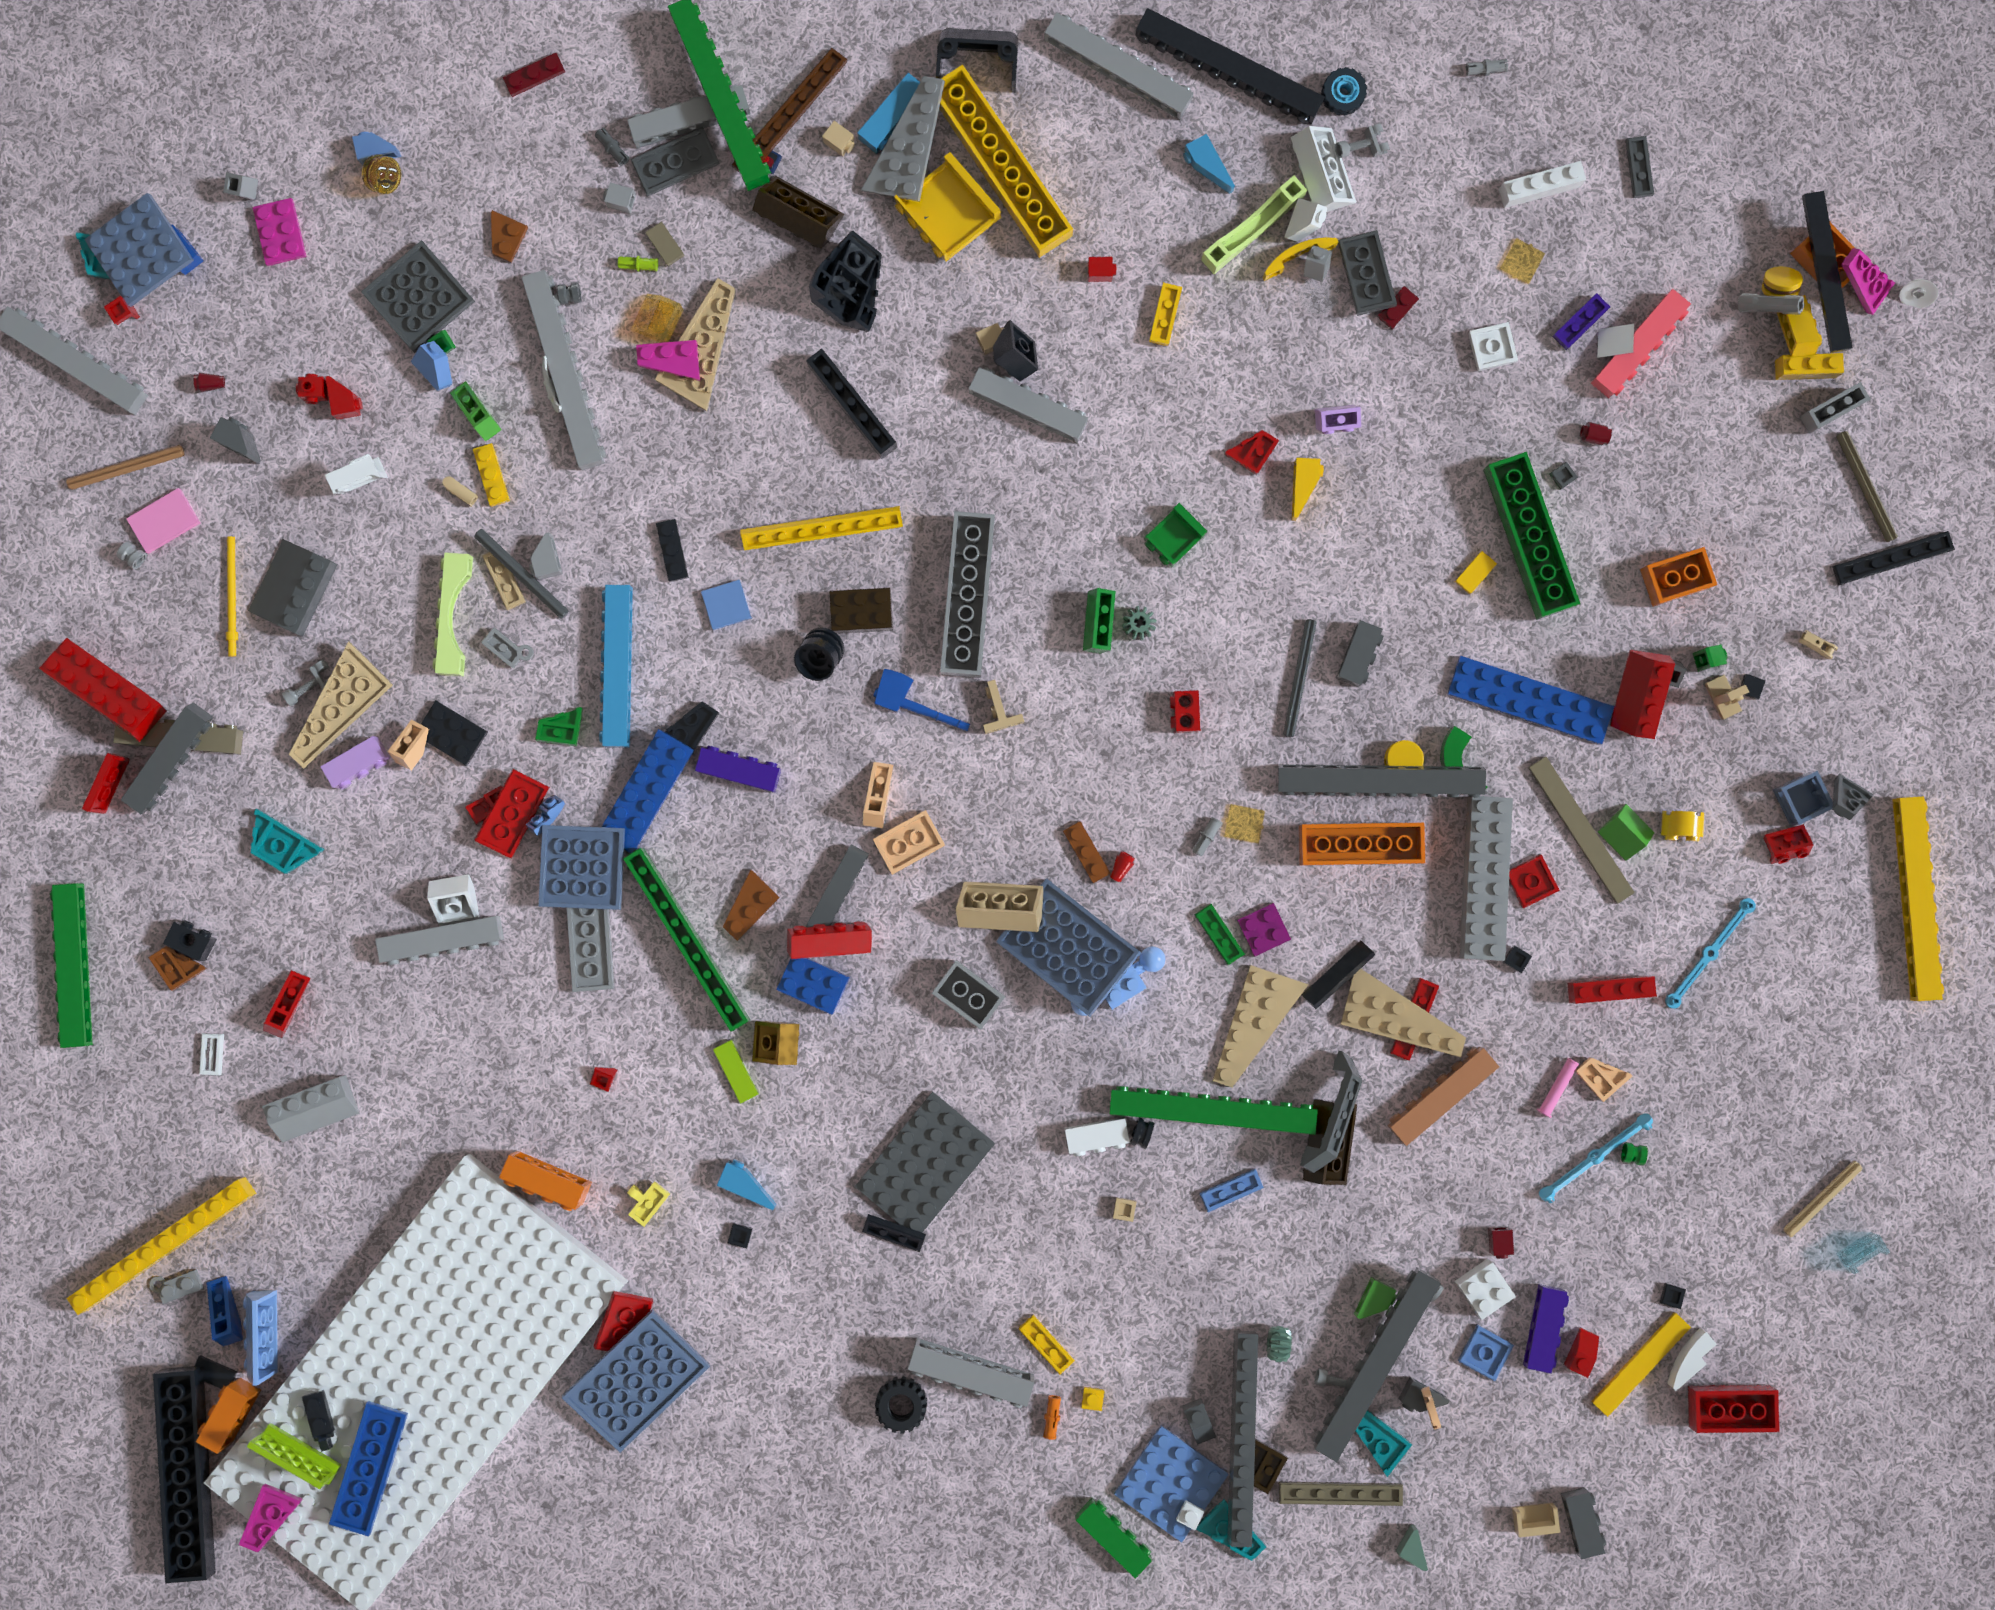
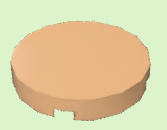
[1421,1386,1441,1430]

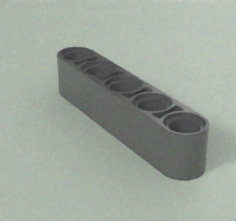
[806,844,869,927]

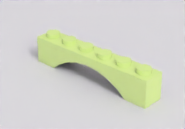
[1201,176,1307,274]
[433,553,473,677]

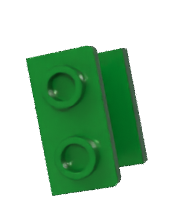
[1144,503,1207,568]

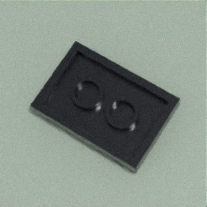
[421,700,488,766]

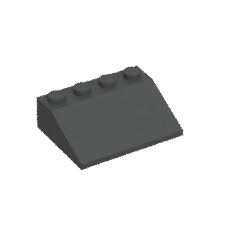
[248,539,338,637]

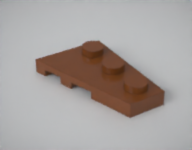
[723,869,780,941]

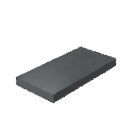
[631,127,720,197]
[1338,230,1397,316]

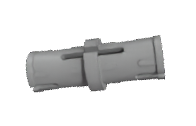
[1465,59,1508,76]

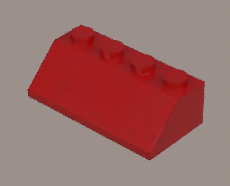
[1610,650,1675,739]

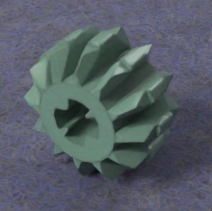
[1122,606,1157,641]
[1266,1326,1292,1362]

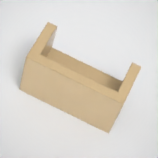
[1512,1503,1560,1538]

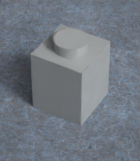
[223,172,258,199]
[603,182,636,214]
[1304,245,1332,282]

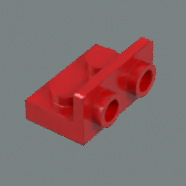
[1763,824,1814,864]

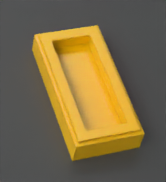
[1455,551,1497,594]

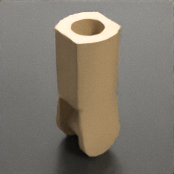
[442,476,478,507]
[1799,630,1838,660]

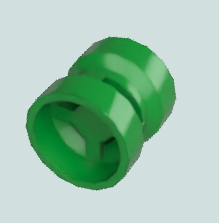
[1621,1142,1648,1166]

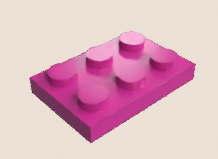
[252,198,306,266]

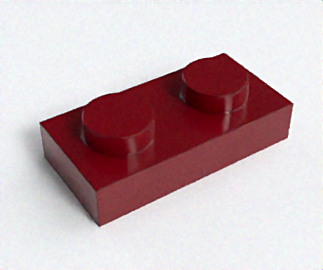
[1377,286,1419,330]

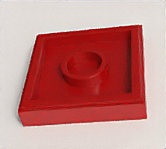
[1509,854,1560,908]

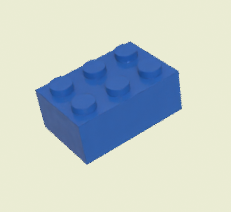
[776,958,850,1015]

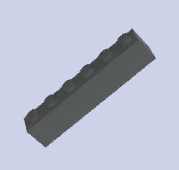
[121,702,214,814]

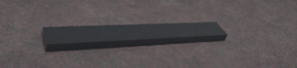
[1802,191,1853,353]

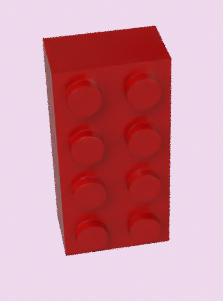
[1688,1385,1780,1433]

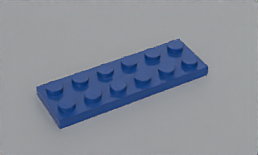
[602,729,694,853]
[329,1401,408,1537]

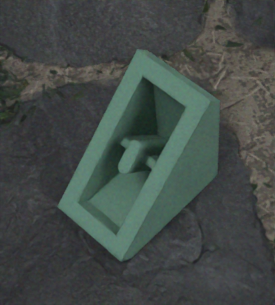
[1396,1524,1428,1571]

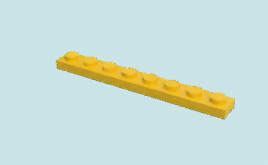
[740,506,903,551]

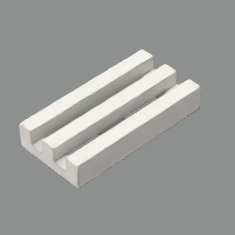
[199,1033,224,1075]

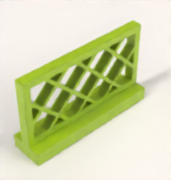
[247,1423,342,1489]

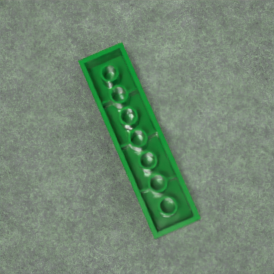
[1483,452,1581,620]

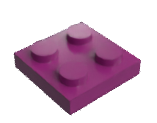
[1237,903,1291,957]

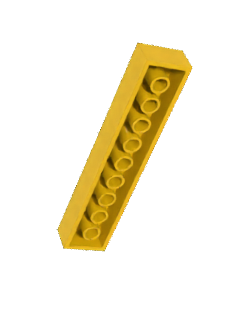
[939,64,1073,258]

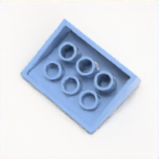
[243,1290,278,1386]

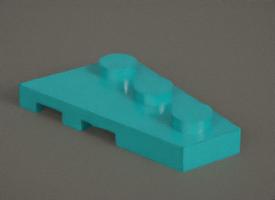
[1355,1410,1412,1477]

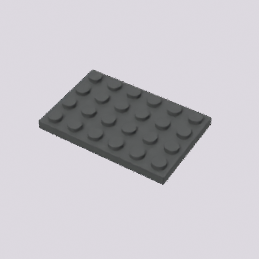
[855,1091,995,1233]

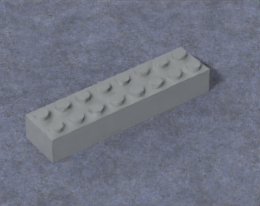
[940,511,995,678]
[1459,796,1513,961]

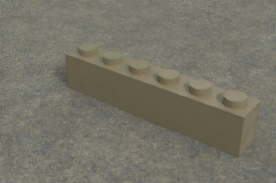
[113,719,243,755]

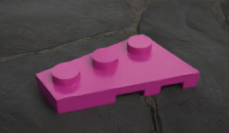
[636,340,700,381]

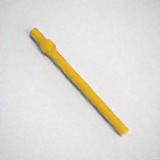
[225,536,238,657]

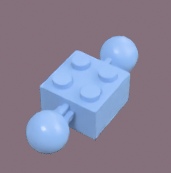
[1071,946,1165,1016]

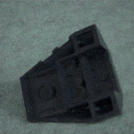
[809,231,882,332]

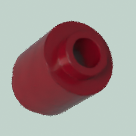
[1580,422,1612,446]

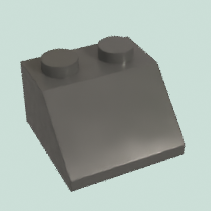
[210,417,261,464]

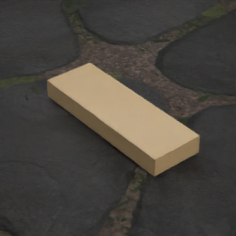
[482,552,526,610]

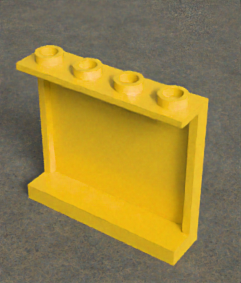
[894,152,1001,262]

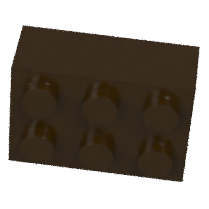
[829,588,893,634]

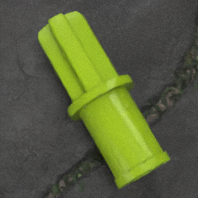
[617,256,658,272]

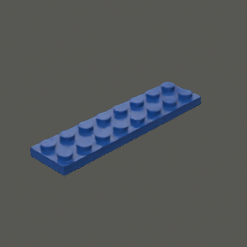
[1447,656,1614,745]

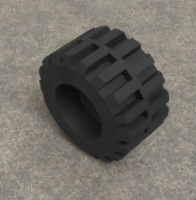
[875,1376,927,1434]

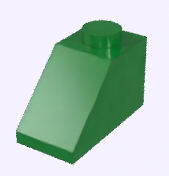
[1692,644,1728,672]

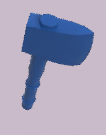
[873,669,970,732]

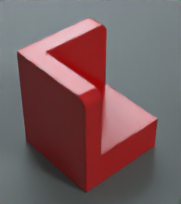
[104,296,140,325]

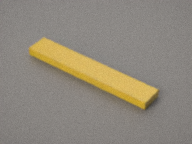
[1591,1312,1691,1417]

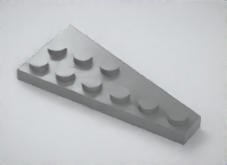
[861,76,945,202]

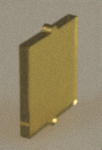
[1500,238,1545,284]
[1224,804,1265,844]

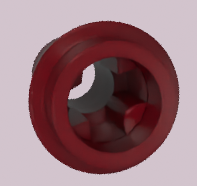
[193,372,225,393]

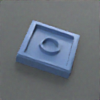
[701,580,752,630]
[1458,1324,1514,1381]

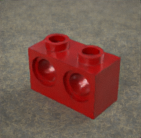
[1170,690,1201,733]

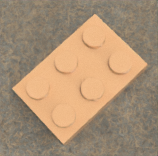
[873,810,945,875]

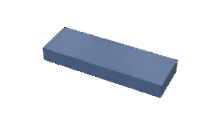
[1199,1169,1264,1212]

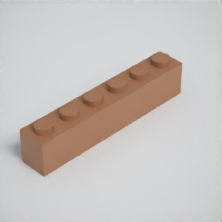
[1387,1047,1500,1146]

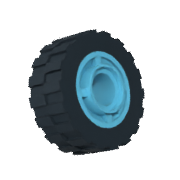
[1321,67,1367,116]

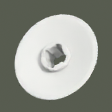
[1899,279,1939,309]

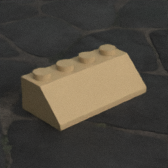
[956,882,1043,932]

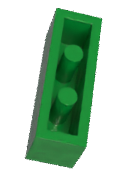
[1083,588,1116,654]

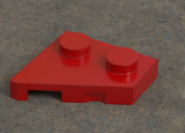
[1224,430,1279,475]

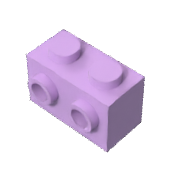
[1315,405,1361,434]

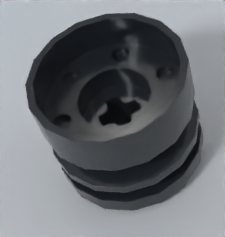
[794,628,845,681]

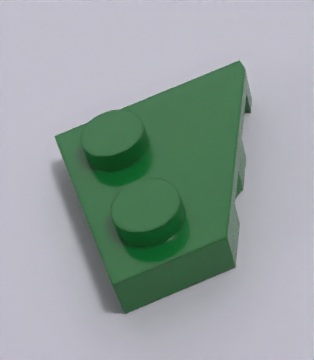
[535,707,583,747]

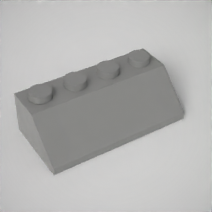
[262,1075,360,1142]

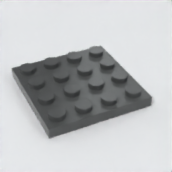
[361,240,475,353]

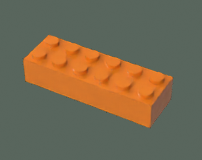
[1299,822,1425,866]

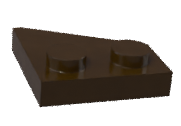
[1254,1438,1288,1494]

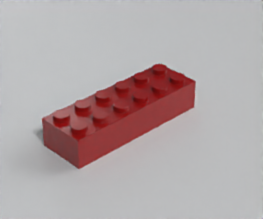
[39,637,167,742]

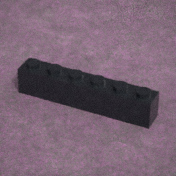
[806,348,898,459]

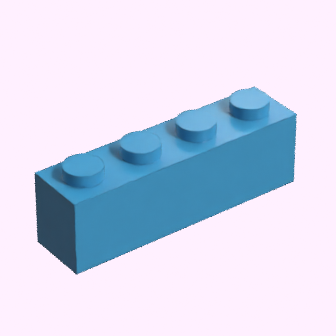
[857,73,920,154]

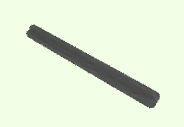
[474,529,569,619]
[1283,619,1317,737]

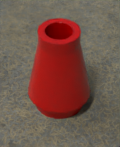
[1110,851,1135,882]

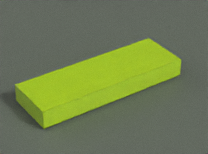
[713,1040,759,1104]

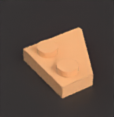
[1575,1057,1632,1102]

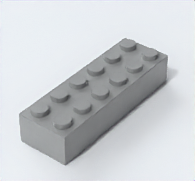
[908,1338,1034,1408]

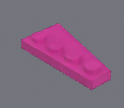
[1842,248,1895,315]

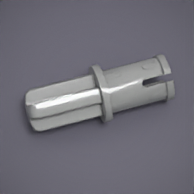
[1192,817,1223,856]

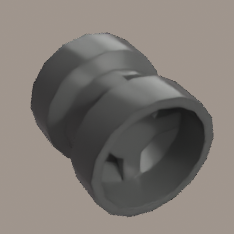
[557,283,582,305]

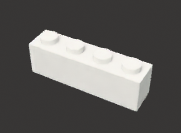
[1499,161,1586,208]

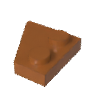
[491,210,528,263]

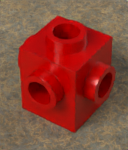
[295,374,329,404]

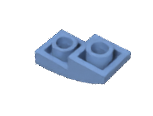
[526,795,565,836]

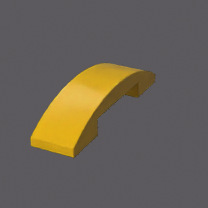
[1263,237,1339,281]

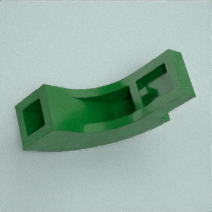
[1440,726,1488,789]

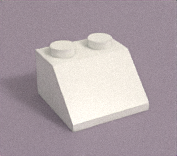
[427,874,479,927]

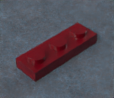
[502,53,566,97]

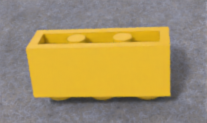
[1777,295,1822,357]
[1775,353,1844,380]

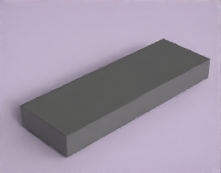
[1625,136,1654,198]

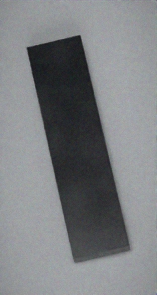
[1302,940,1375,1009]

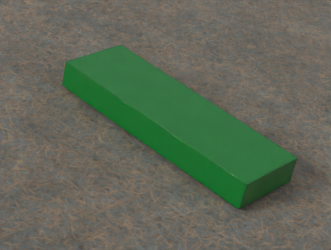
[1194,904,1245,965]

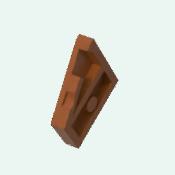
[148,946,207,991]

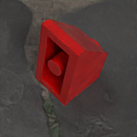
[325,376,363,420]
[1563,1327,1599,1378]

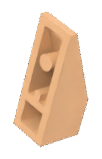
[863,762,893,828]

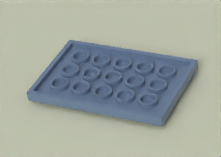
[996,878,1141,1017]
[562,1309,710,1453]

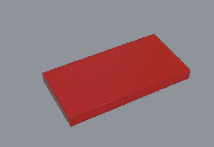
[474,768,550,859]

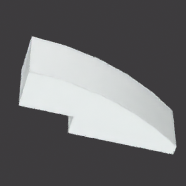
[1667,1328,1717,1391]

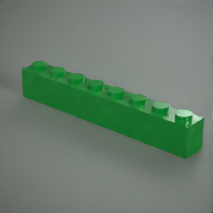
[50,883,93,1048]

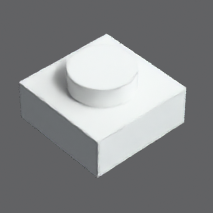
[1176,1500,1204,1530]

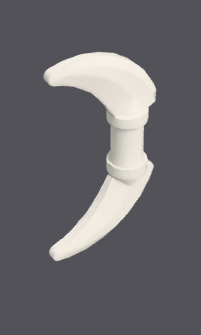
[542,356,561,413]

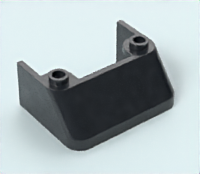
[936,28,1019,93]

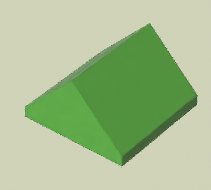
[1597,804,1654,861]

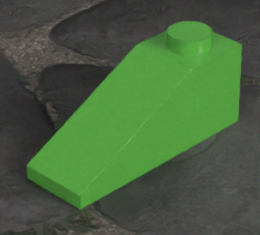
[450,381,502,441]

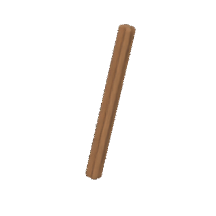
[66,445,185,490]

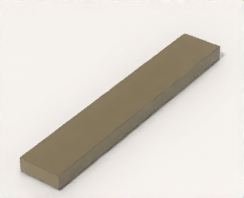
[1279,1482,1403,1506]

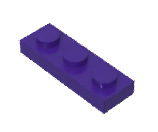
[1552,293,1610,350]

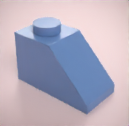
[352,132,401,166]
[411,341,452,391]

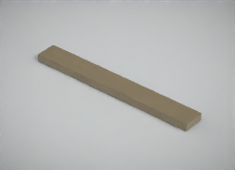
[1528,757,1635,904]

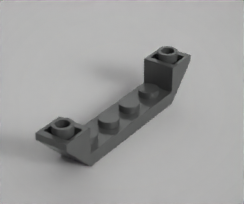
[1300,1051,1363,1173]

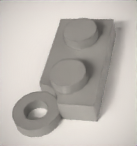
[481,627,534,669]
[149,1269,203,1304]

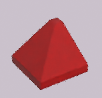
[590,1067,618,1092]

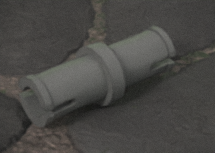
[595,128,629,166]

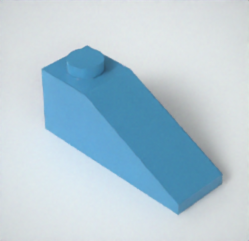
[1183,134,1235,194]
[717,1160,776,1210]

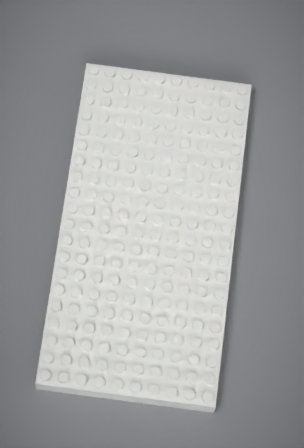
[204,1154,628,1610]

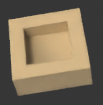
[1113,1197,1137,1222]

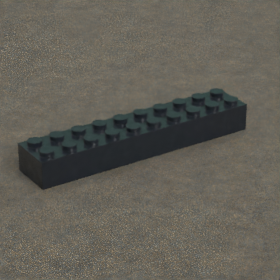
[153,1366,216,1584]

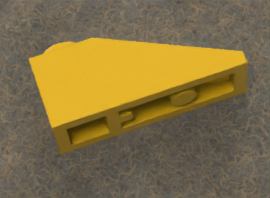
[1291,458,1324,521]

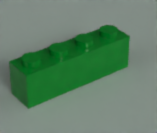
[1075,1498,1152,1579]

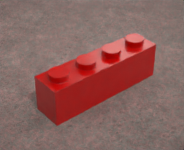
[787,921,872,959]
[1567,976,1657,1004]

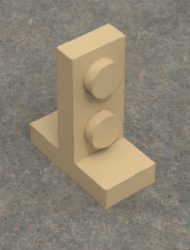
[1705,675,1749,720]
[983,680,1024,734]

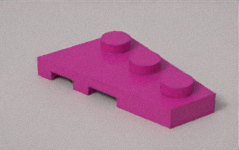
[239,1484,303,1553]

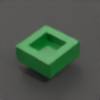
[427,330,456,354]

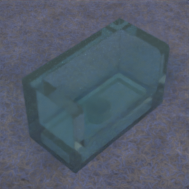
[1836,1232,1890,1274]

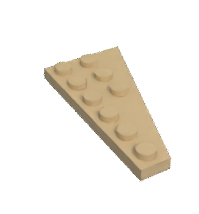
[655,278,736,412]
[289,641,393,769]
[1212,965,1309,1087]
[1341,969,1466,1057]

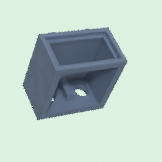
[1772,771,1833,826]

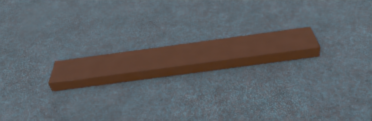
[732,48,847,173]

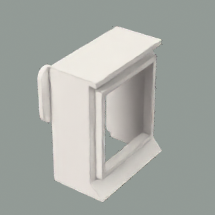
[325,454,388,494]

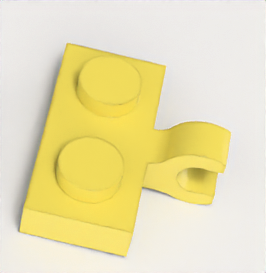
[627,1181,671,1227]

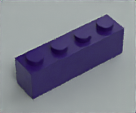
[695,745,781,793]
[1523,1284,1569,1374]

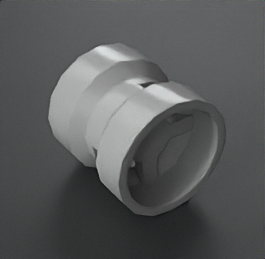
[116,541,147,569]

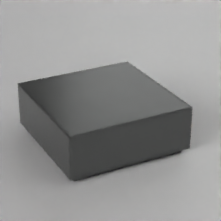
[1549,461,1578,490]

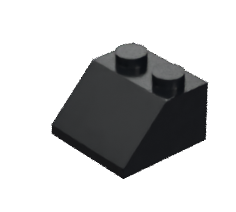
[993,320,1038,382]

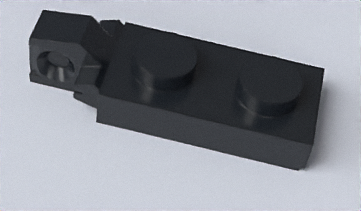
[302,1390,335,1452]

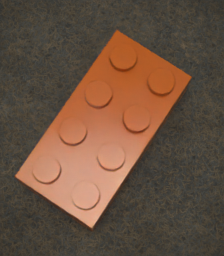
[499,1151,592,1211]

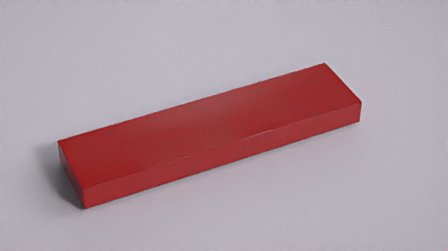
[1390,978,1439,1061]

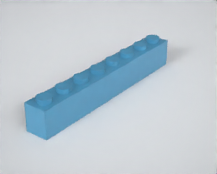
[599,585,633,748]

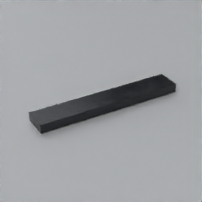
[1832,531,1955,586]

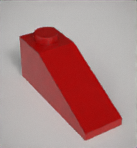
[263,970,311,1038]

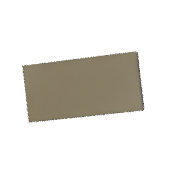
[645,221,685,267]

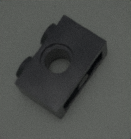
[163,920,217,961]

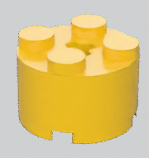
[1661,811,1704,841]

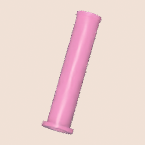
[1537,1058,1579,1118]

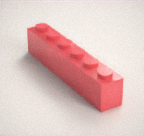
[1591,289,1691,398]

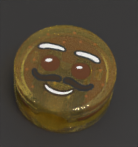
[361,154,401,194]

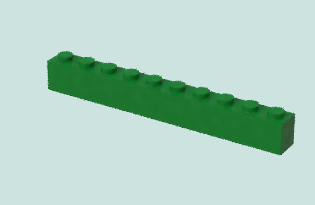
[668,0,771,191]
[623,848,751,1032]
[1109,1086,1317,1135]

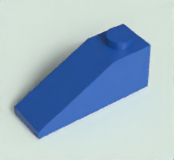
[206,1276,243,1347]

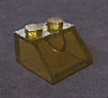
[631,294,684,343]

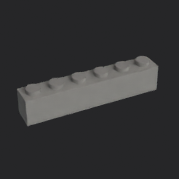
[627,85,751,149]
[969,367,1088,443]
[375,916,504,966]

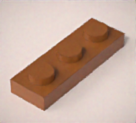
[1063,821,1111,883]

